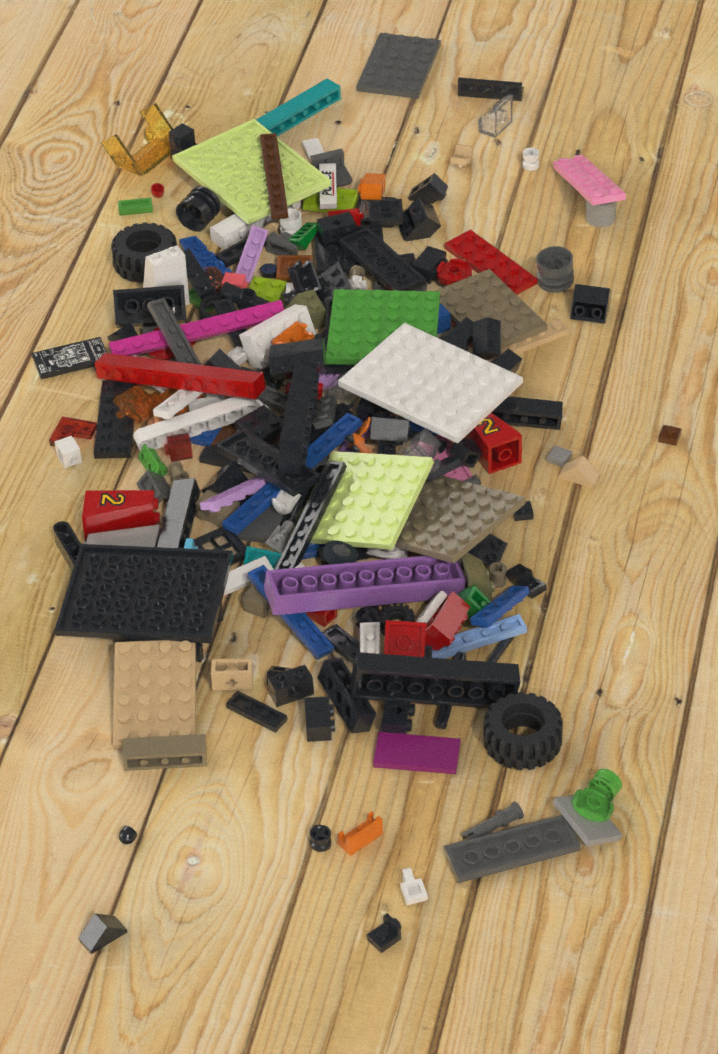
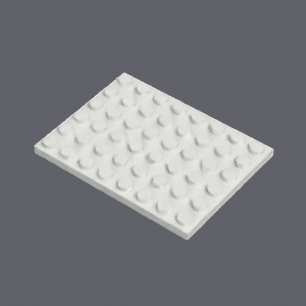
[338,323,523,443]

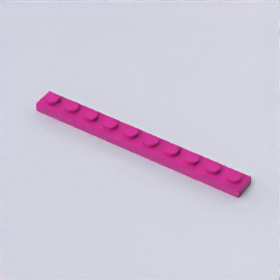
[109,300,284,356]

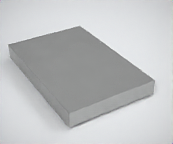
[553,795,623,846]

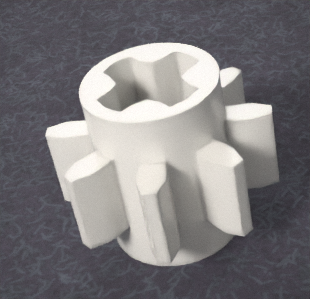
[349,275,367,290]

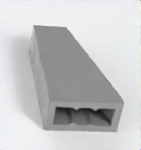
[83,525,160,547]

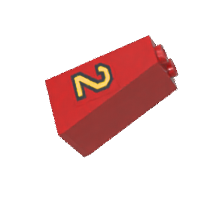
[464,413,522,474]
[82,490,160,542]

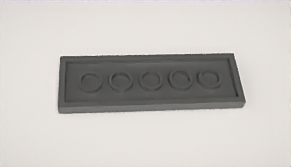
[444,815,580,883]

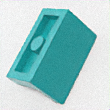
[243,546,282,569]

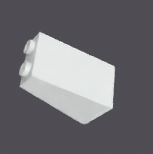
[143,246,190,305]

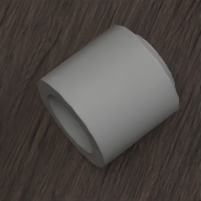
[585,200,617,227]

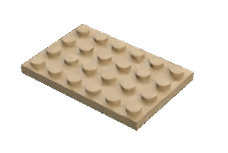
[113,640,196,750]

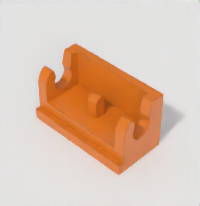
[271,321,315,345]
[337,811,383,856]

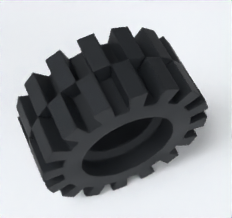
[379,603,415,636]

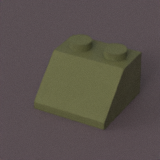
[284,290,326,330]
[459,552,495,601]

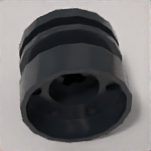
[176,186,221,232]

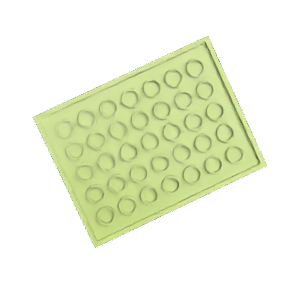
[172,119,331,225]

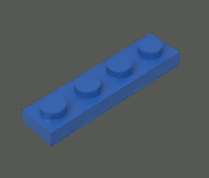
[470,585,530,628]

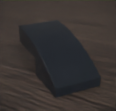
[505,563,547,599]

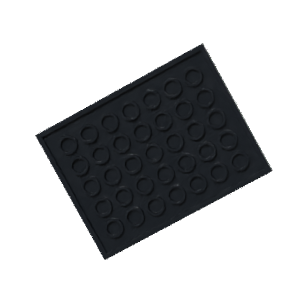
[54,544,233,644]

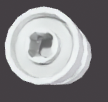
[280,209,302,235]

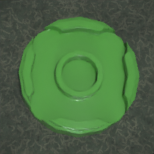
[572,788,614,822]

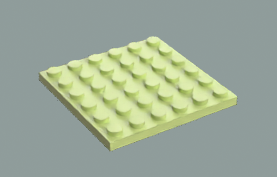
[290,451,434,550]

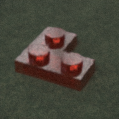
[49,416,97,446]

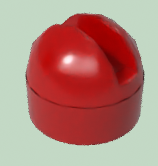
[151,183,164,198]

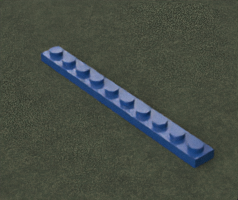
[222,413,362,535]

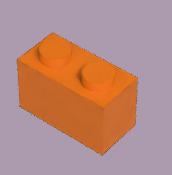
[358,173,386,200]

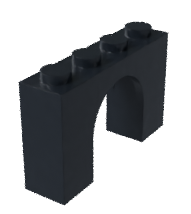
[441,317,522,373]

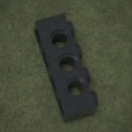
[317,658,377,733]

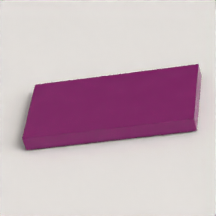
[373,732,461,774]

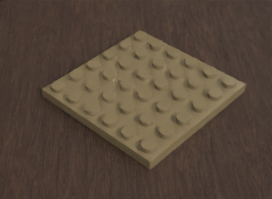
[394,476,526,563]

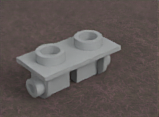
[265,521,294,553]

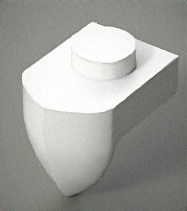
[271,490,301,515]

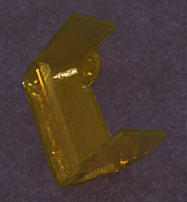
[101,103,173,176]

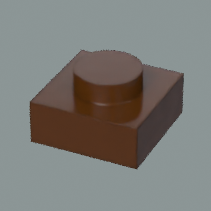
[658,425,682,446]

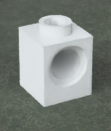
[55,436,82,468]

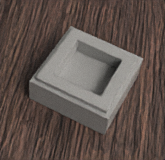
[547,446,572,467]

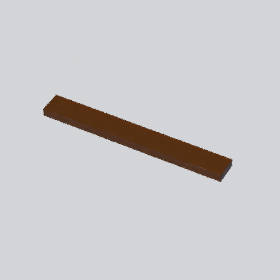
[260,133,289,220]

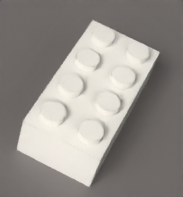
[239,304,316,369]

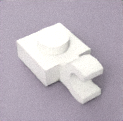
[400,868,428,905]

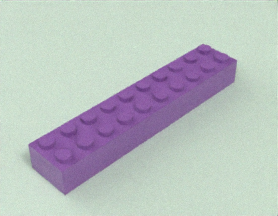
[264,556,466,615]

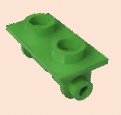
[138,444,168,476]

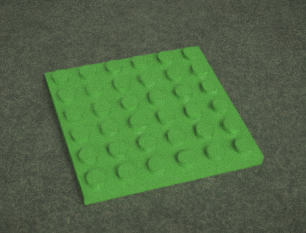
[326,289,440,365]

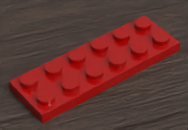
[444,229,538,295]

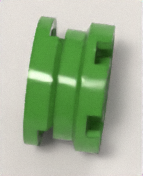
[588,769,622,802]

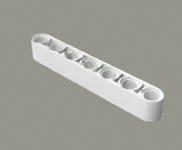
[133,397,258,451]

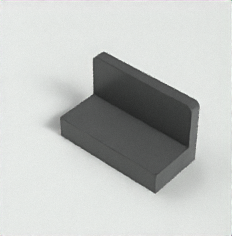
[136,470,170,503]

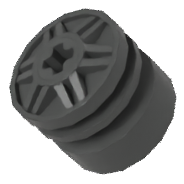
[536,246,574,293]

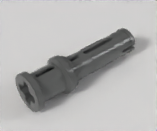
[461,801,524,840]

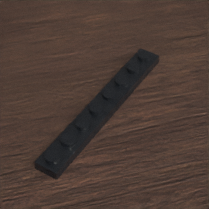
[274,461,347,570]

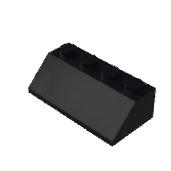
[113,285,187,328]

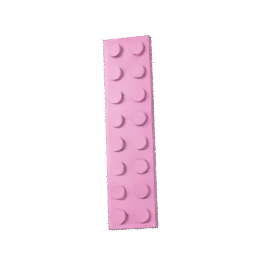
[553,155,626,206]

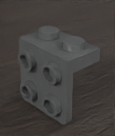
[310,148,352,187]

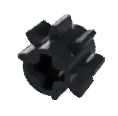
[355,606,379,629]

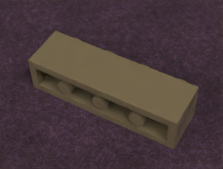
[122,734,207,771]

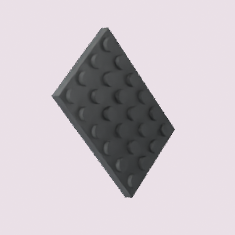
[356,33,441,99]

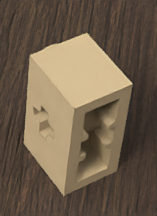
[211,658,254,691]

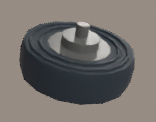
[323,540,358,564]

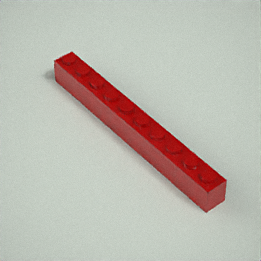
[94,353,266,399]

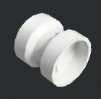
[523,148,539,171]

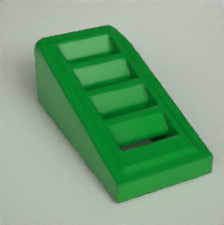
[288,222,317,250]

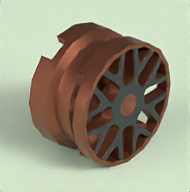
[203,267,223,292]

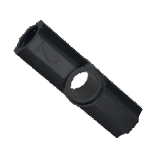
[219,282,270,310]

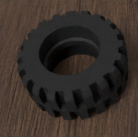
[111,222,177,283]
[484,692,563,770]

